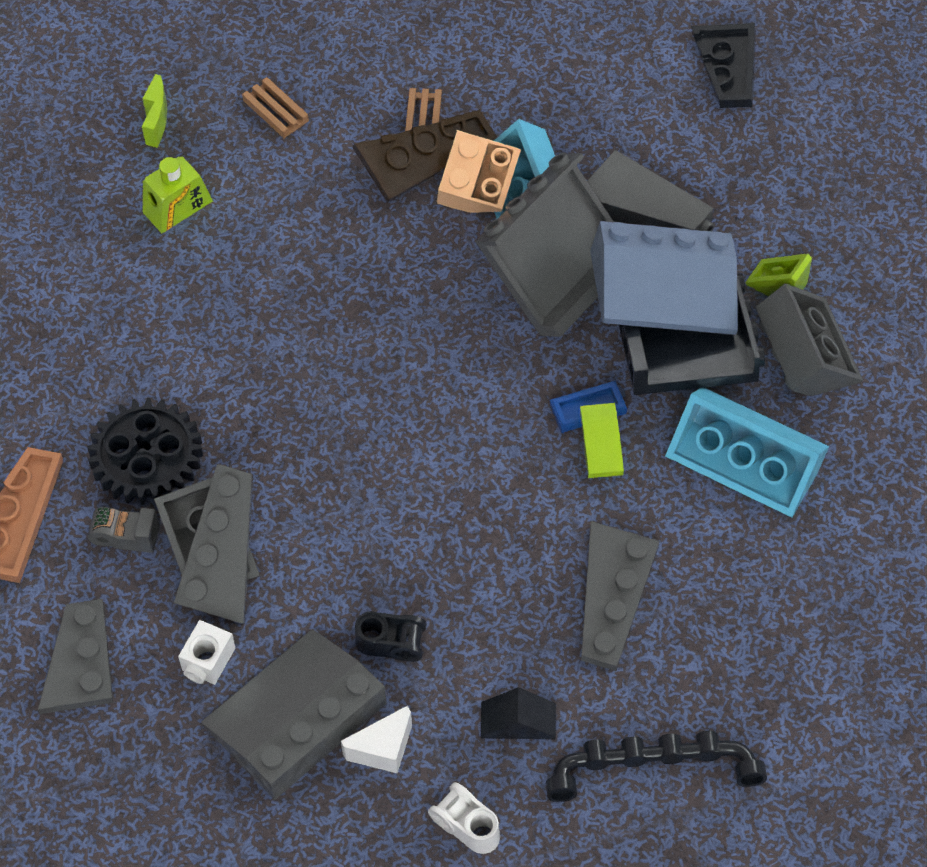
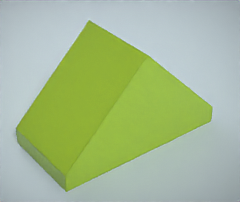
[745,254,812,296]

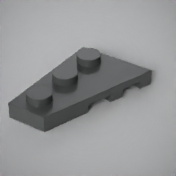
[38,599,114,714]

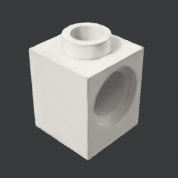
[178,620,235,685]

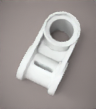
[428,782,500,854]

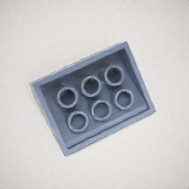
[590,221,738,335]

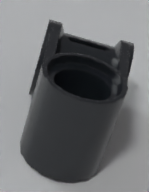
[355,611,427,662]

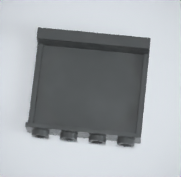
[475,152,613,337]

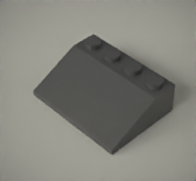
[201,629,387,800]

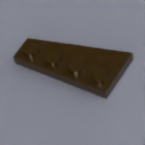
[352,109,497,203]

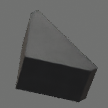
[481,687,556,739]

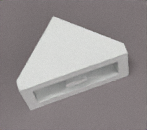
[341,706,412,773]

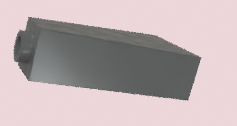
[587,150,714,232]

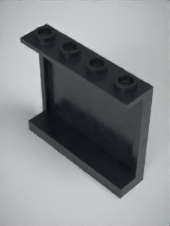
[619,273,765,395]

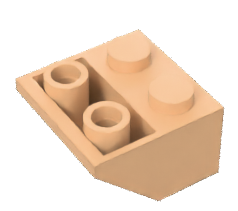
[437,130,521,213]

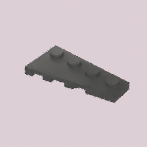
[174,464,253,624]
[581,521,660,671]

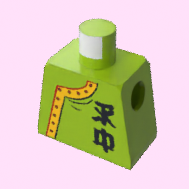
[143,157,213,234]

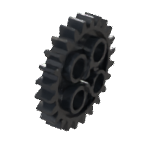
[87,398,203,505]

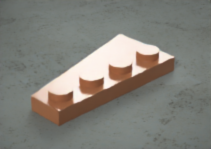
[0,447,63,583]

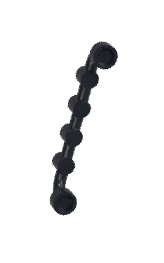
[546,730,767,802]

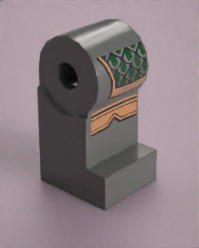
[87,507,160,553]

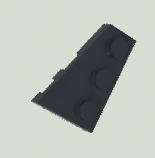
[691,23,756,108]

